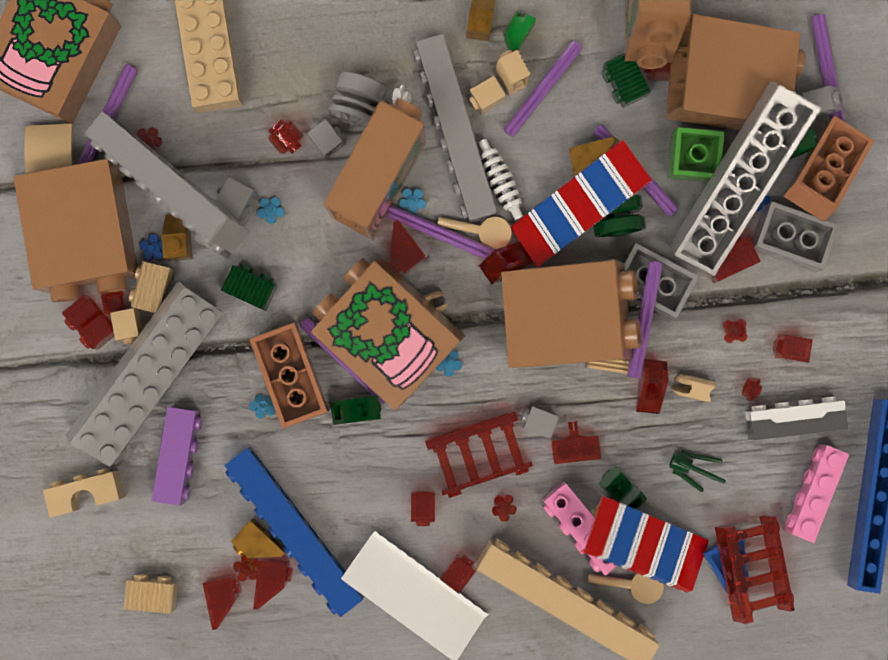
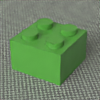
[668,127,724,182]

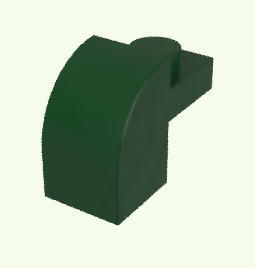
[330,395,381,425]
[599,466,647,510]

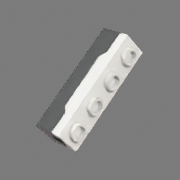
[745,396,848,440]

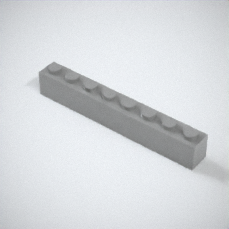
[413,34,497,223]

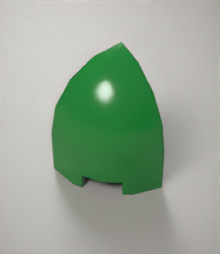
[505,12,536,52]

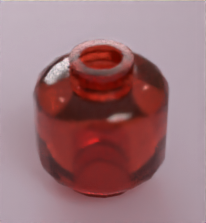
[268,119,303,154]

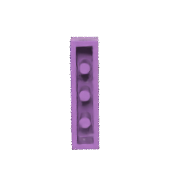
[152,407,202,506]

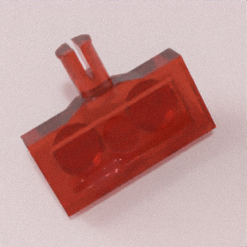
[551,421,601,464]

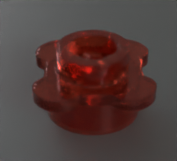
[101,291,127,315]
[723,319,748,343]
[742,378,762,401]

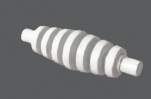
[478,139,523,220]

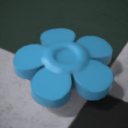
[399,189,426,215]
[257,197,284,224]
[436,350,462,377]
[249,394,275,418]

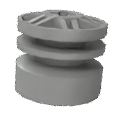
[328,72,386,128]

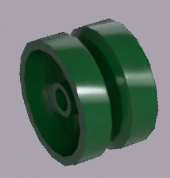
[593,195,646,238]

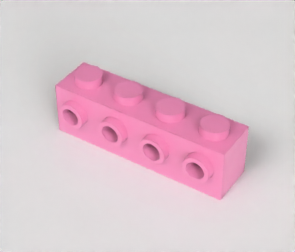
[784,444,849,543]
[542,482,616,575]

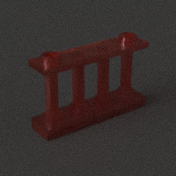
[425,411,533,498]
[715,515,795,624]

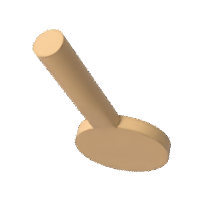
[438,217,512,250]
[587,573,664,604]

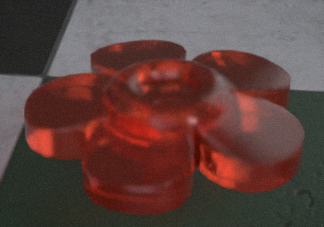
[137,127,162,150]
[492,494,517,522]
[233,555,261,581]

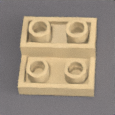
[24,123,76,174]

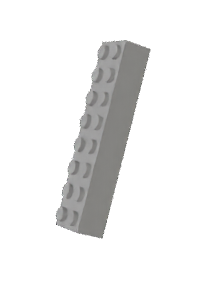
[669,80,821,276]
[84,111,251,254]
[66,281,223,467]

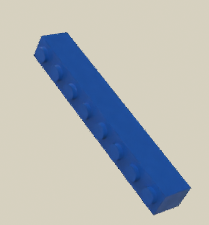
[847,399,888,594]
[224,447,364,618]

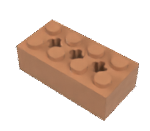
[783,116,874,222]
[249,323,330,429]

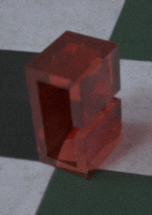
[62,295,114,350]

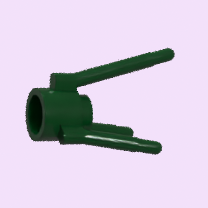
[669,449,726,492]

